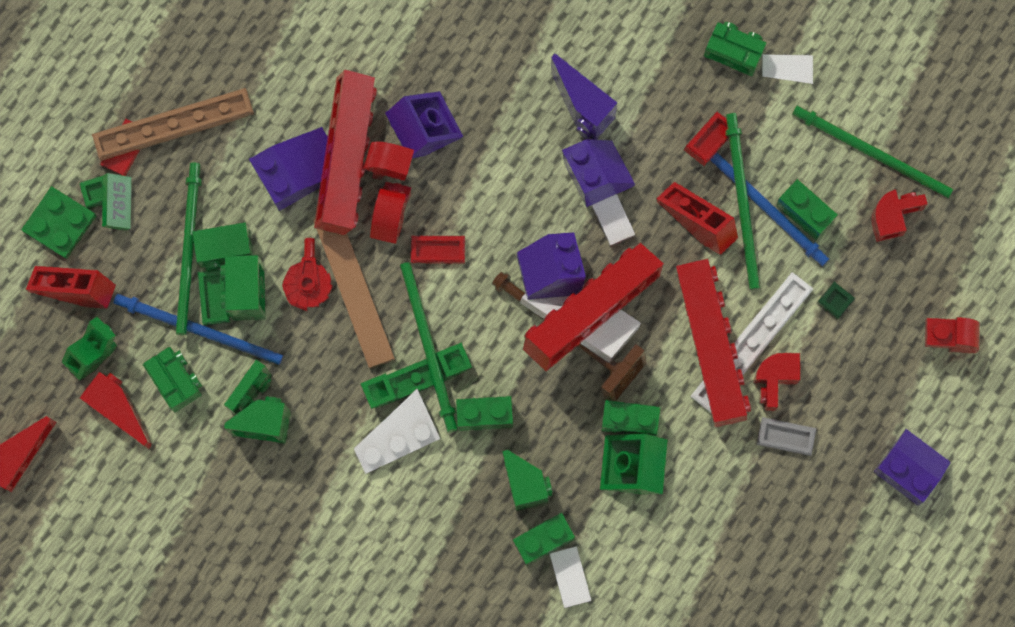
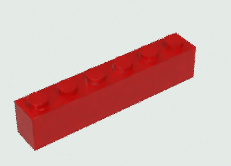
[314,70,377,235]
[523,243,664,372]
[676,258,751,428]

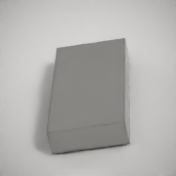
[756,417,816,456]

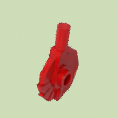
[282,238,333,312]

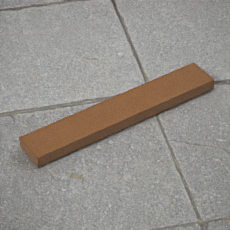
[92,88,254,161]
[313,219,395,369]

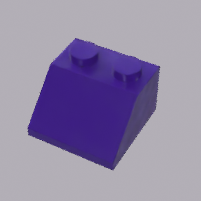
[385,91,463,158]
[562,139,635,208]
[517,232,586,300]
[874,429,951,506]

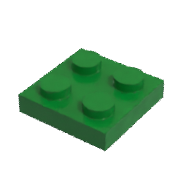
[21,186,97,259]
[224,360,272,415]

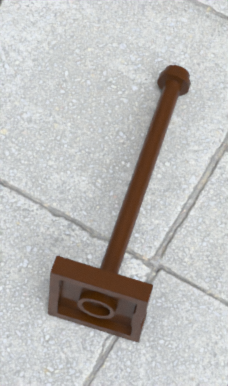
[492,272,647,401]

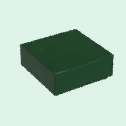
[817,281,856,320]

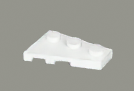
[354,389,440,474]

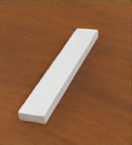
[690,272,813,413]

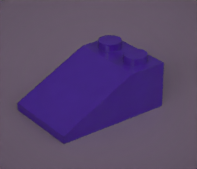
[551,53,617,140]
[249,127,328,211]

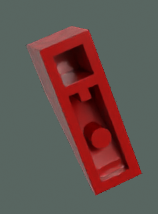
[656,182,738,255]
[26,266,116,309]
[80,372,152,449]
[0,416,57,492]

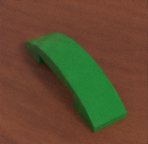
[360,342,472,409]

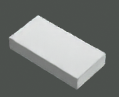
[591,194,635,247]
[550,546,591,608]

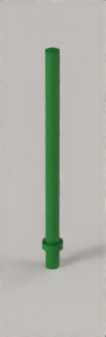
[792,105,953,198]
[725,113,760,290]
[176,162,202,335]
[400,262,458,433]

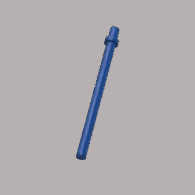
[710,152,829,266]
[114,294,283,365]

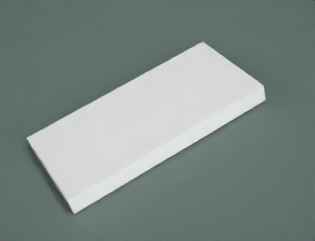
[520,285,641,363]

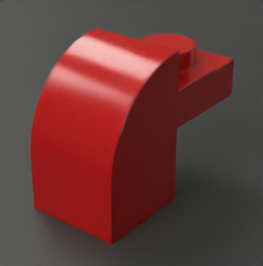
[363,142,414,181]
[370,182,412,244]
[872,189,928,242]
[925,317,980,353]
[753,353,800,411]

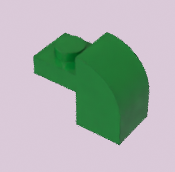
[62,317,117,381]

